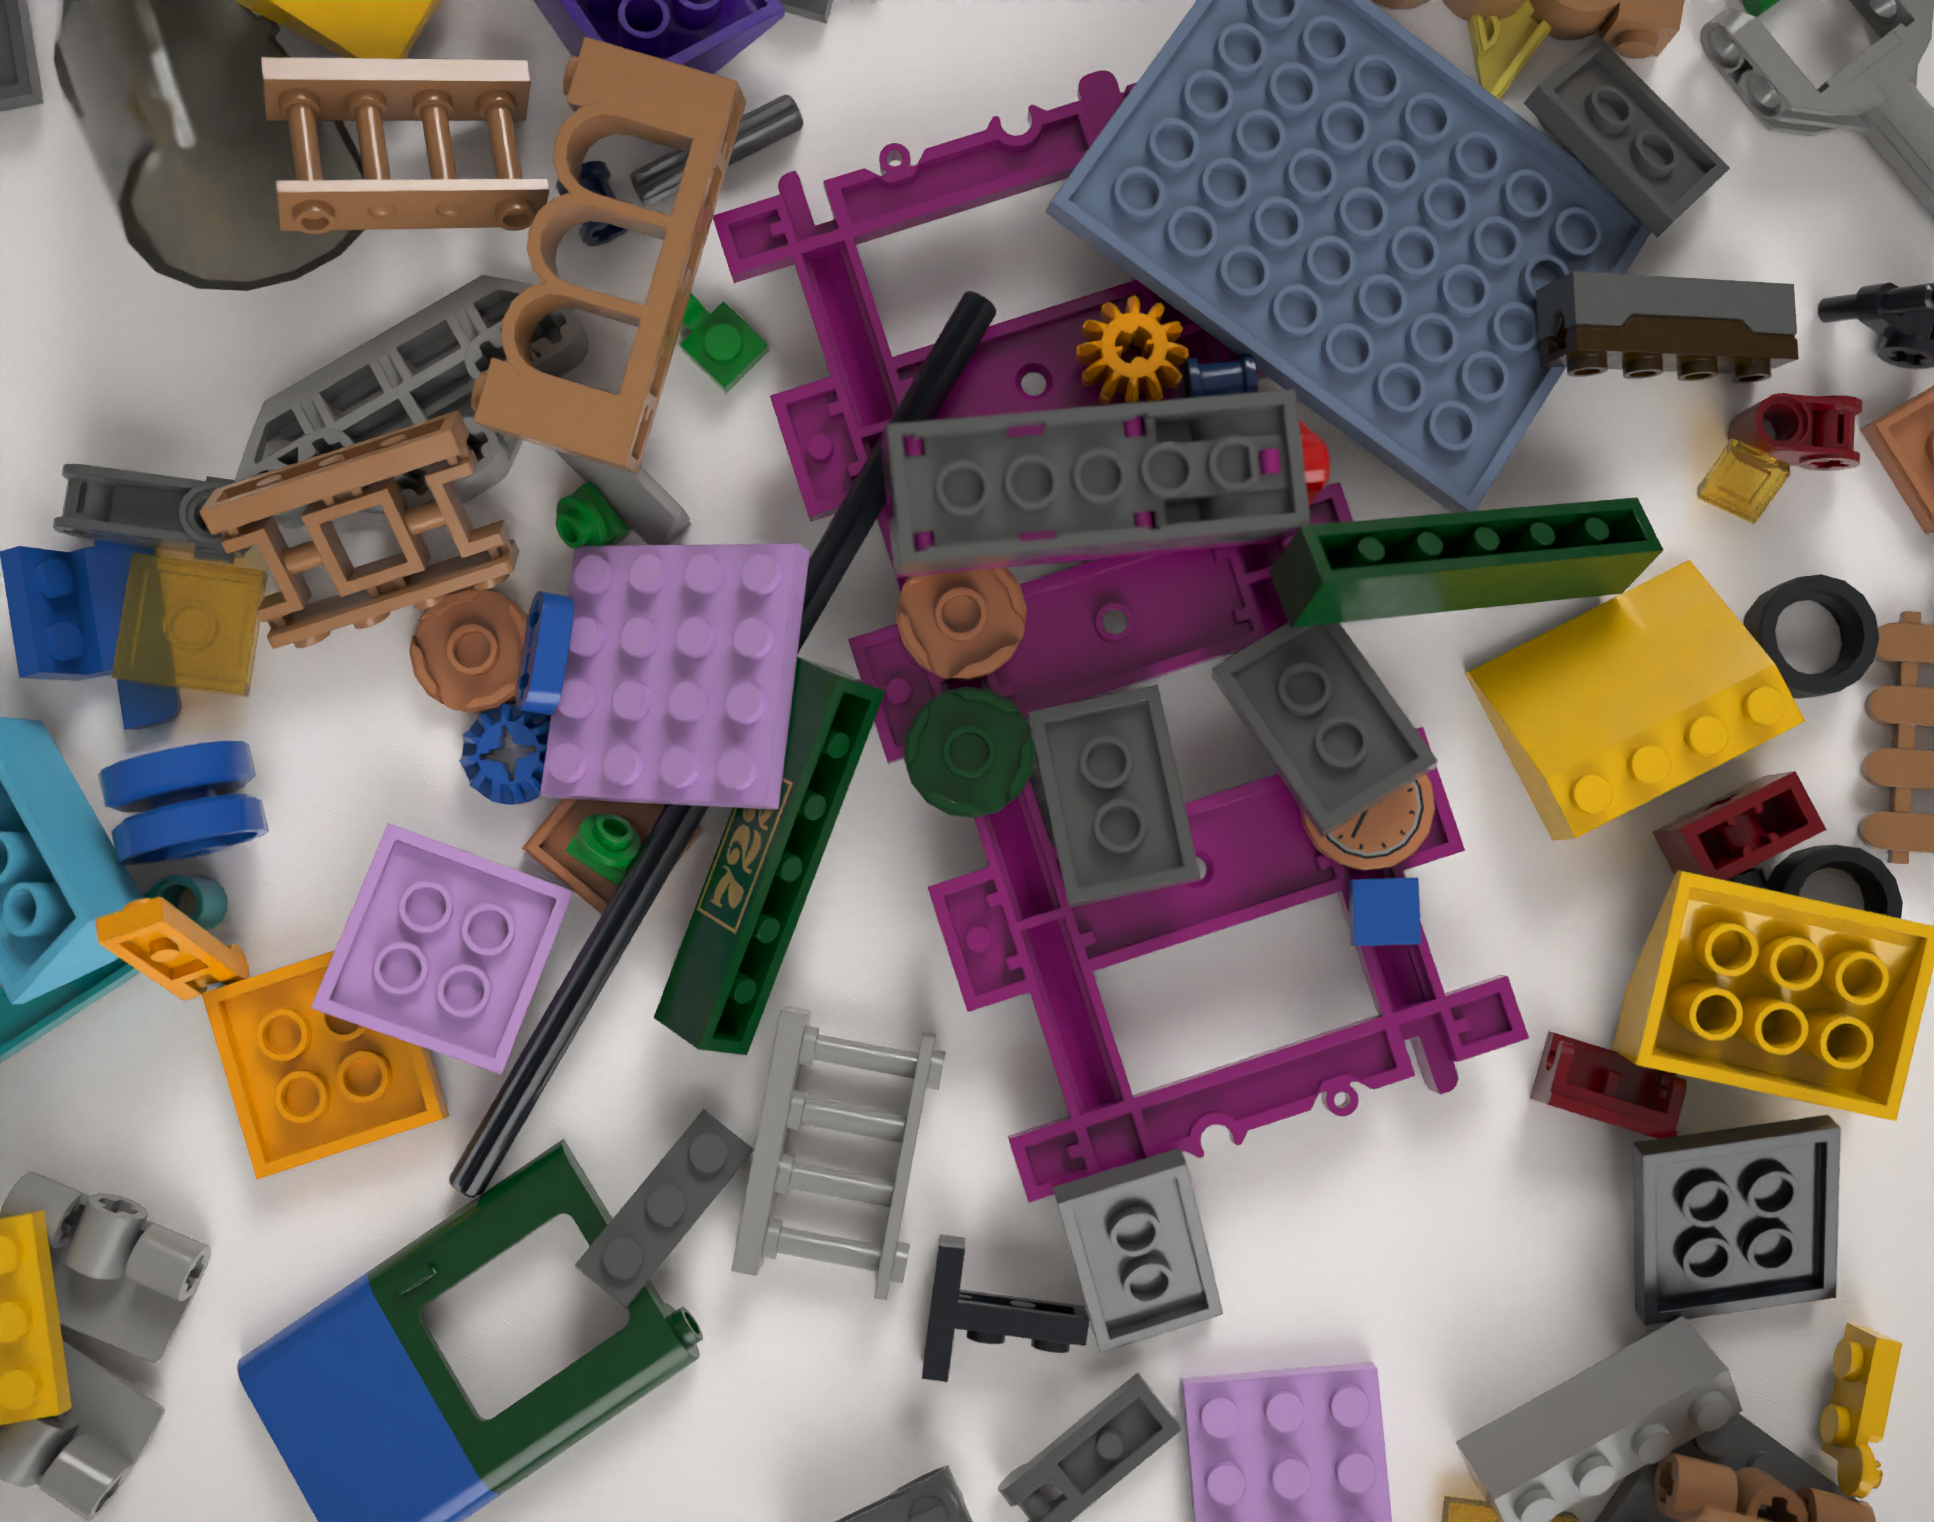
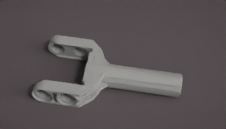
[1700,0,1934,218]

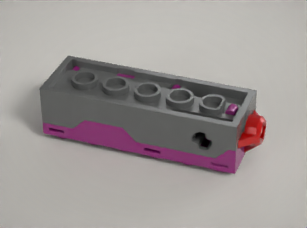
[881,389,1330,578]

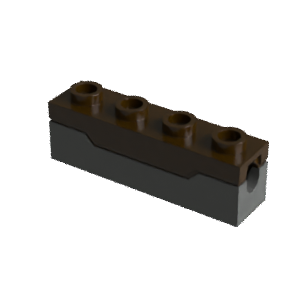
[1536,271,1799,383]

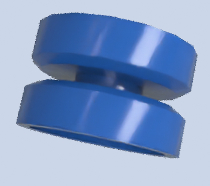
[98,741,269,865]

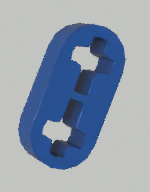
[516,591,574,716]

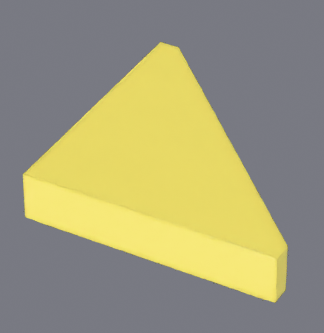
[1468,0,1552,100]

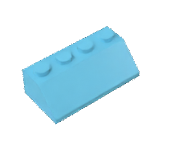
[0,717,144,1004]

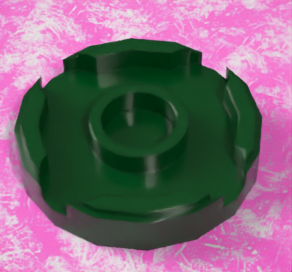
[904,687,1035,819]

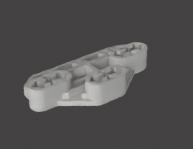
[234,275,589,529]

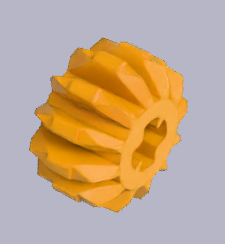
[1075,295,1188,405]

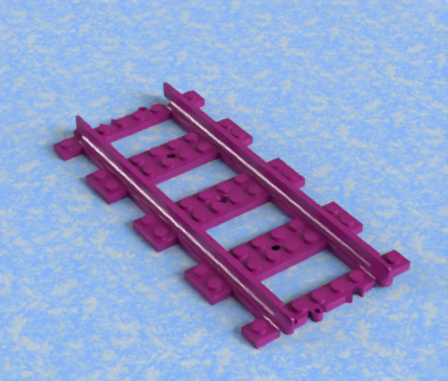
[713,70,1529,1203]

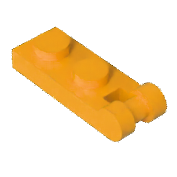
[95,897,249,1001]

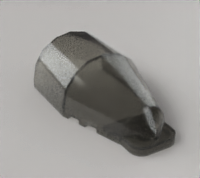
[53,0,365,291]

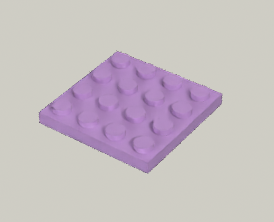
[540,544,810,810]

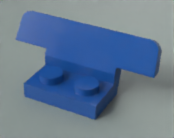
[0,540,182,730]

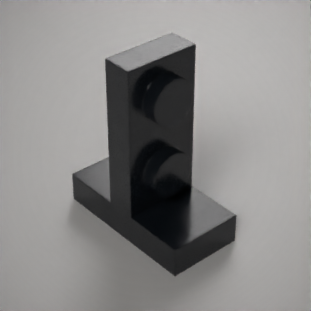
[922,1234,1089,1382]

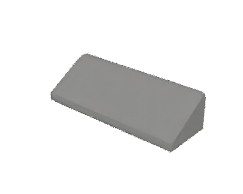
[554,450,691,545]

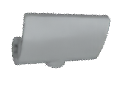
[0,1171,211,1363]
[0,1341,165,1521]

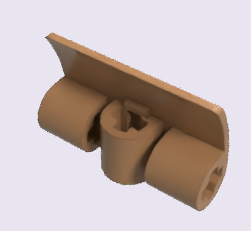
[1654,1452,1876,1522]

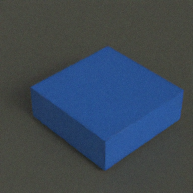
[1348,878,1421,946]

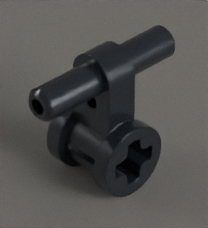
[1817,282,1934,369]

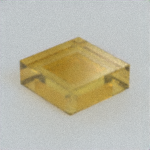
[1697,438,1791,524]

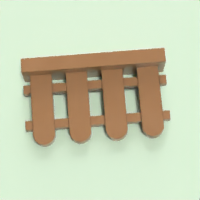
[1858,611,1934,864]

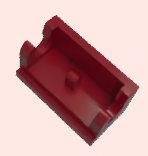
[1530,1031,1687,1139]

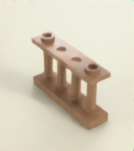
[261,57,549,234]

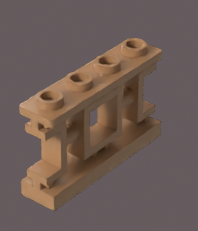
[199,410,519,649]

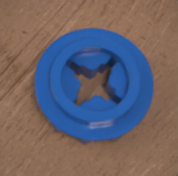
[459,703,551,805]

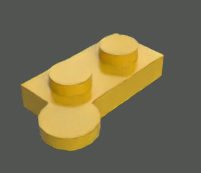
[1820,1323,1902,1499]

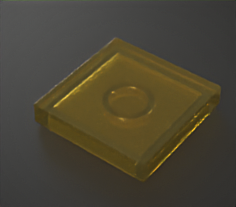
[111,552,268,698]

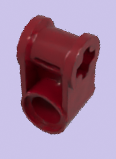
[1727,393,1862,471]

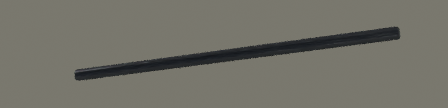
[449,291,996,1198]

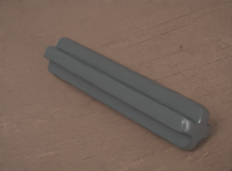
[630,94,804,206]

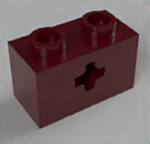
[1652,771,1827,880]

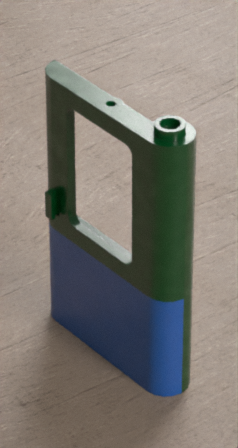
[237,1138,703,1522]

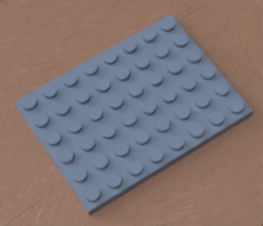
[1045,0,1651,513]

